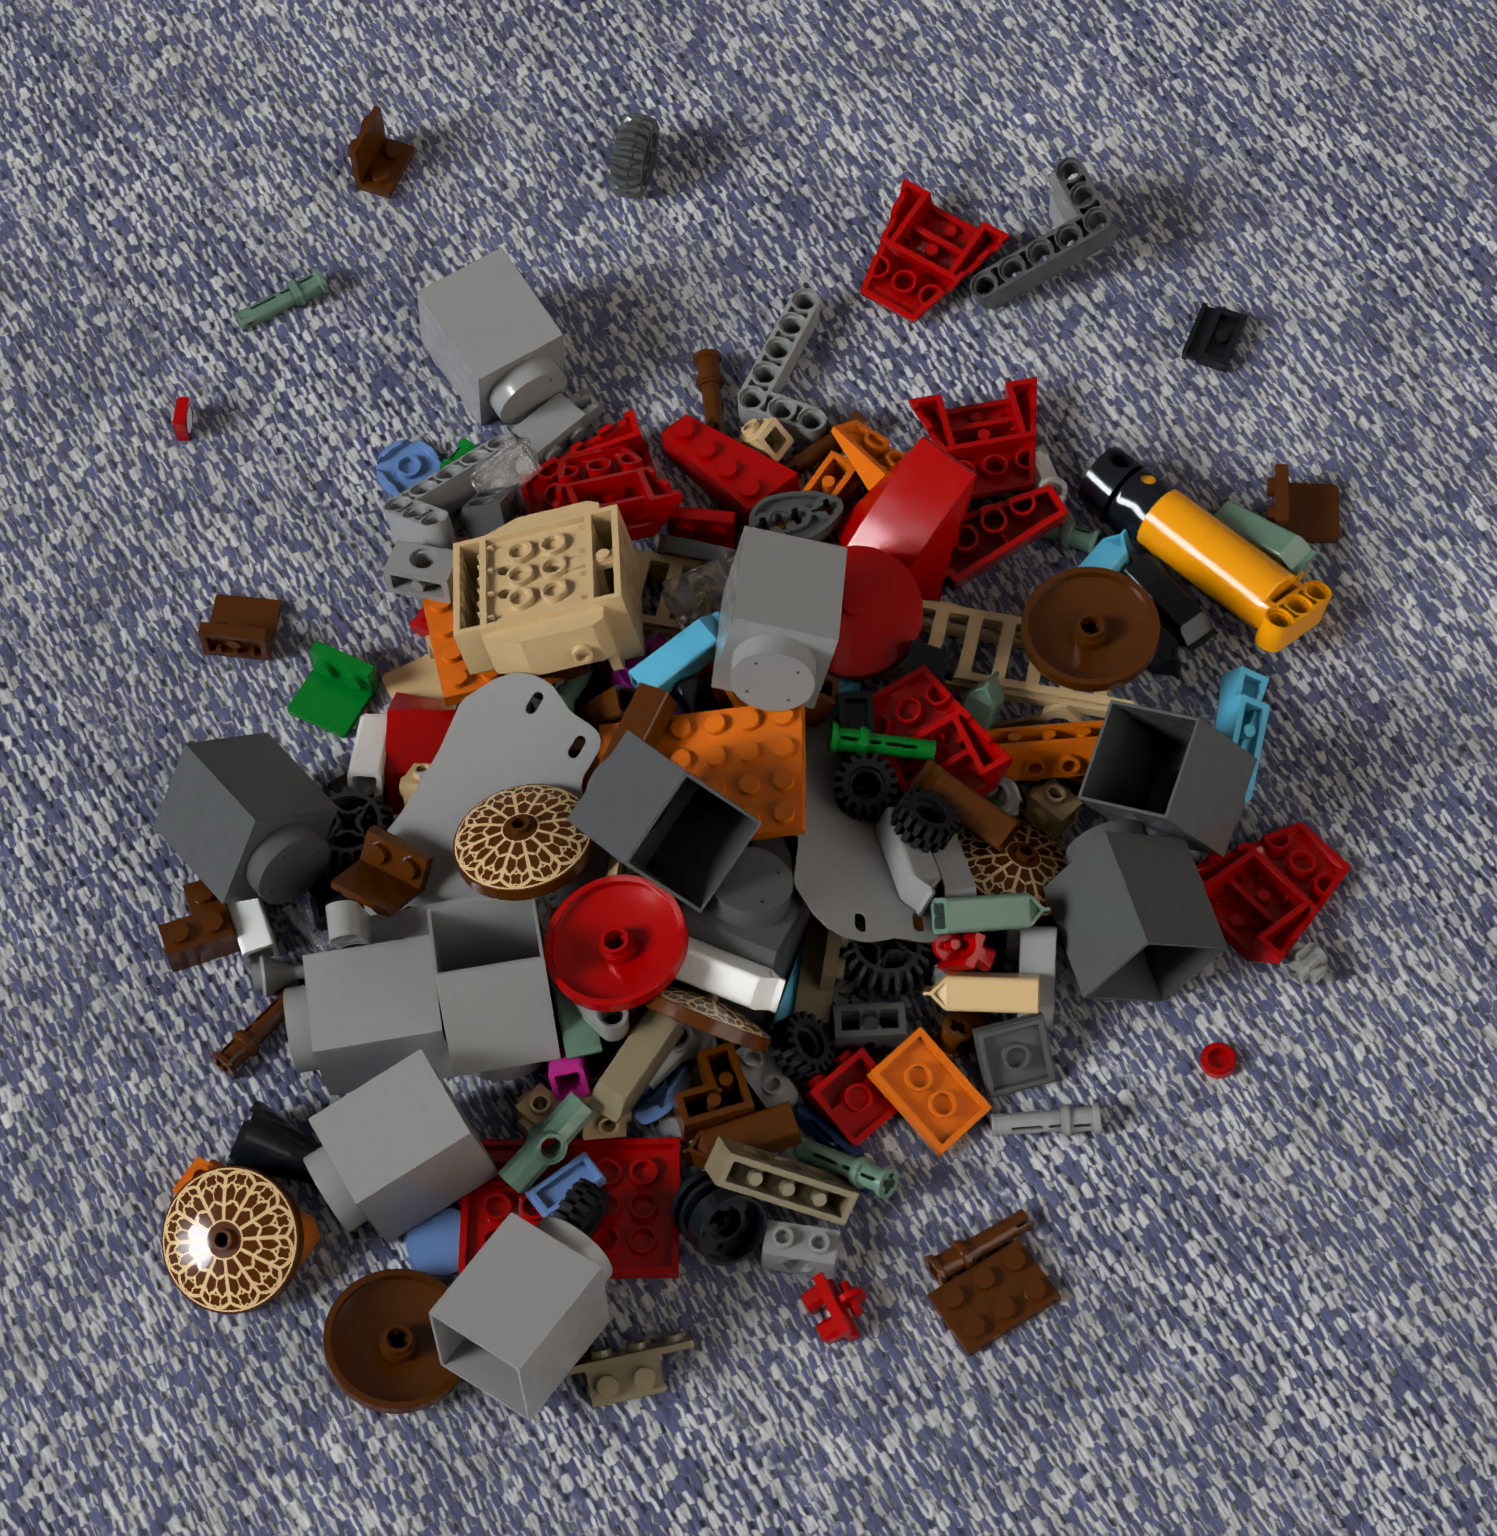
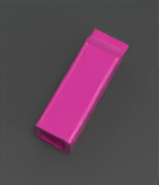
[548,1017,590,1101]

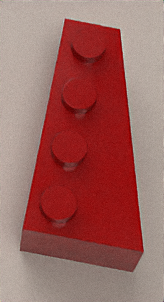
[661,414,799,527]
[947,484,1069,590]

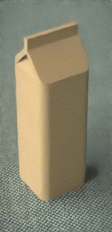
[923,971,1040,1014]

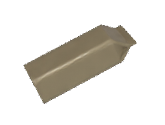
[587,1008,685,1124]

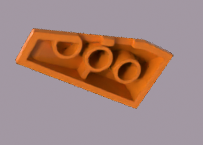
[831,420,908,491]

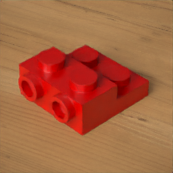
[667,506,737,550]
[803,1047,898,1145]

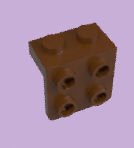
[1266,464,1340,543]

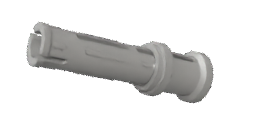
[991,1102,1101,1137]

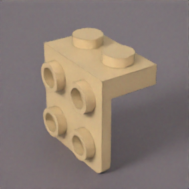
[382,635,444,701]

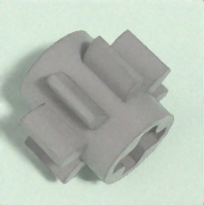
[1283,941,1328,985]

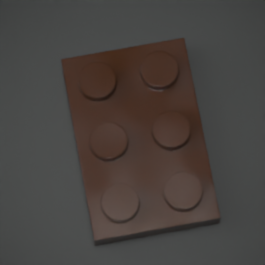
[927,1239,1061,1357]

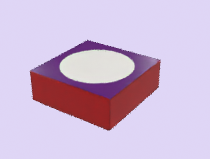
[173,397,194,441]

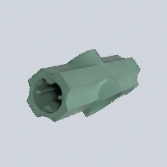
[498,1091,596,1195]

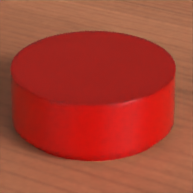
[1200,1042,1237,1079]

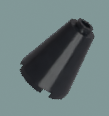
[227,1100,321,1184]

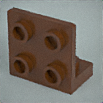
[348,106,415,199]
[198,594,282,661]
[331,825,434,917]

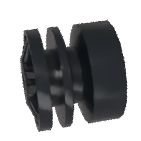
[670,1170,767,1266]

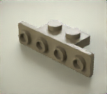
[794,910,849,1026]
[568,1331,695,1408]

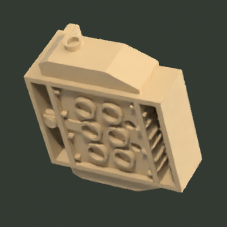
[453,501,645,676]

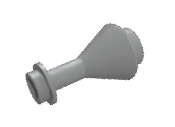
[251,955,305,997]

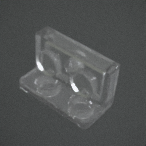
[468,436,543,492]

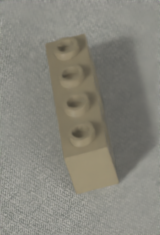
[704,1136,859,1226]

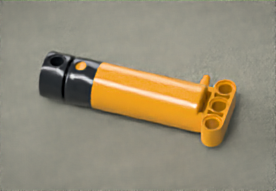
[1078,446,1332,652]

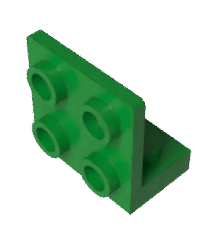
[287,640,379,738]

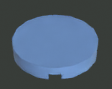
[376,440,440,496]
[632,1064,692,1124]
[406,1208,461,1277]

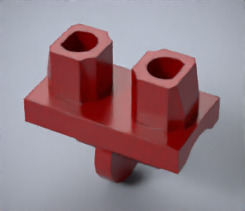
[932,932,996,973]
[801,1272,867,1344]

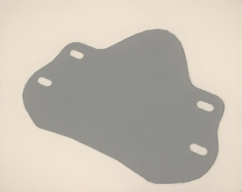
[364,673,608,916]
[793,723,962,943]

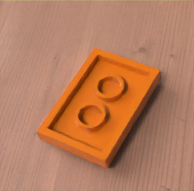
[867,1026,992,1156]

